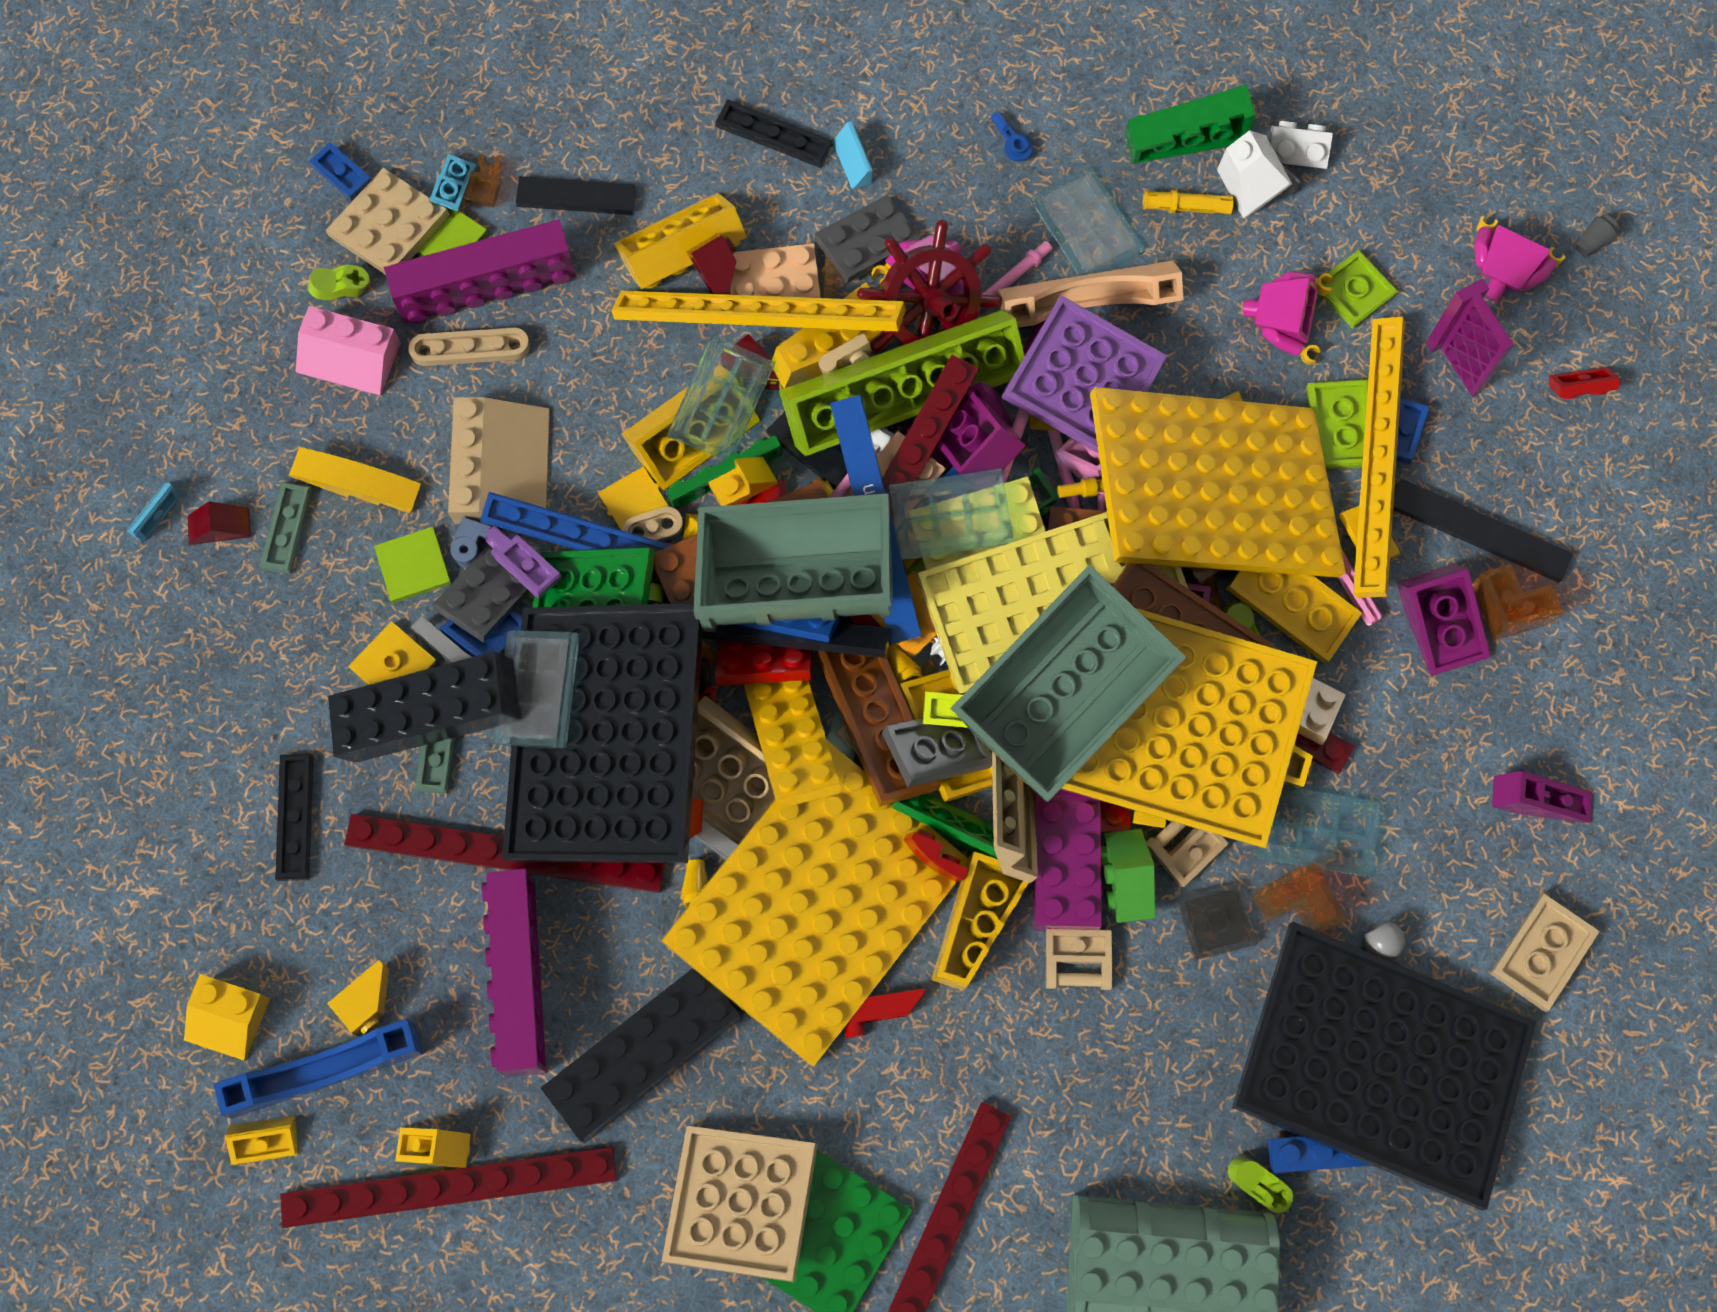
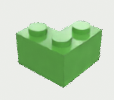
[1101,829,1155,923]

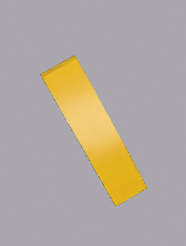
[289,447,421,513]

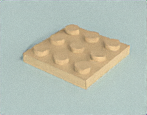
[325,168,450,275]

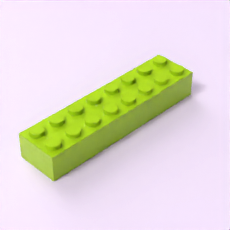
[779,310,1025,456]

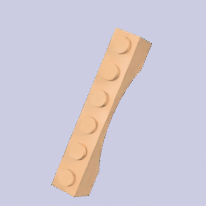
[998,261,1183,328]

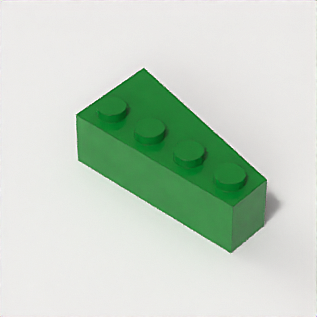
[1125,84,1255,164]

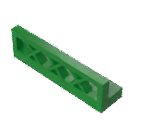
[892,793,998,859]

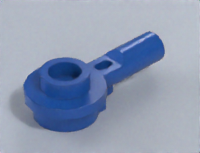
[991,111,1033,162]

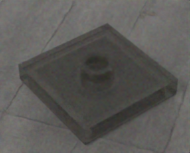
[1176,882,1258,961]

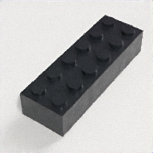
[328,651,521,763]
[541,968,741,1143]

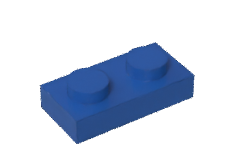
[309,142,372,202]
[1396,397,1429,464]

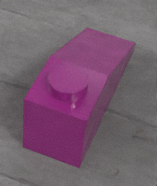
[1492,771,1592,823]

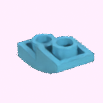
[429,154,476,211]

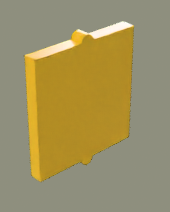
[598,466,669,530]

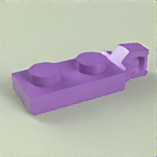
[485,526,561,599]

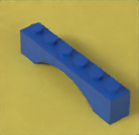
[213,1019,423,1119]

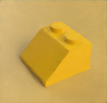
[184,974,270,1061]

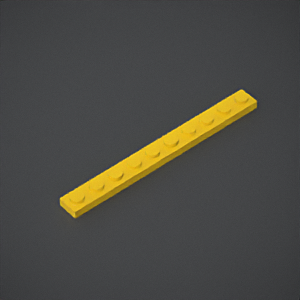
[611,291,906,332]
[1353,316,1405,598]

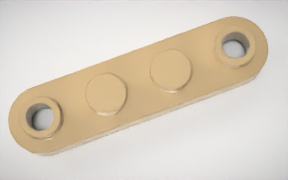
[408,328,530,366]

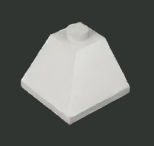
[1217,131,1292,218]

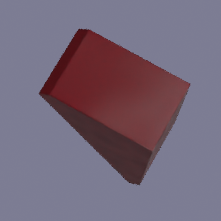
[187,501,251,545]

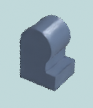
[450,517,492,568]

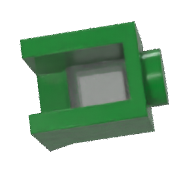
[1028,467,1059,519]

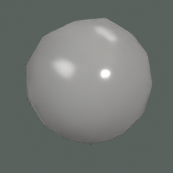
[1363,921,1406,961]

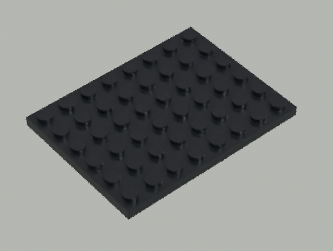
[502,603,703,864]
[1232,922,1536,1211]

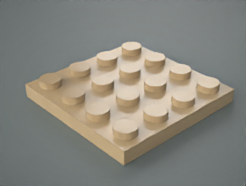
[662,1126,818,1282]

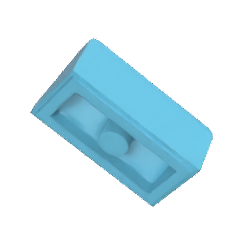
[833,121,873,189]
[126,482,180,542]

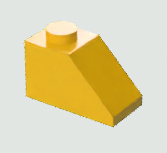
[327,960,389,1036]
[395,1128,471,1168]

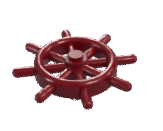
[857,219,1002,351]

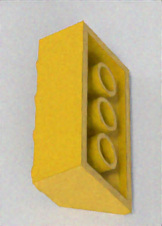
[613,192,747,289]
[622,365,760,491]

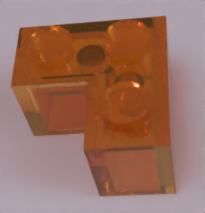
[1472,564,1564,640]
[1252,862,1347,934]

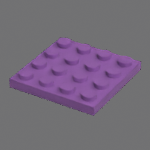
[1001,295,1167,453]

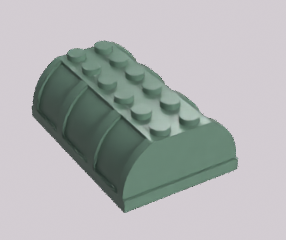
[694,493,893,629]
[950,564,1186,802]
[1066,1195,1280,1312]

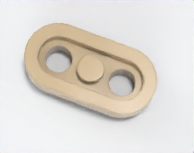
[622,507,683,542]

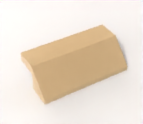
[992,752,1038,883]

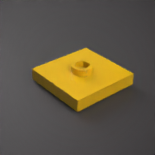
[348,621,438,685]

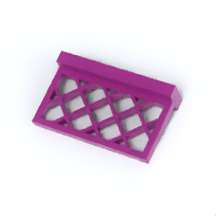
[1426,279,1514,397]

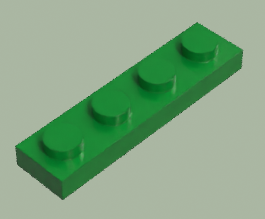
[667,435,782,509]

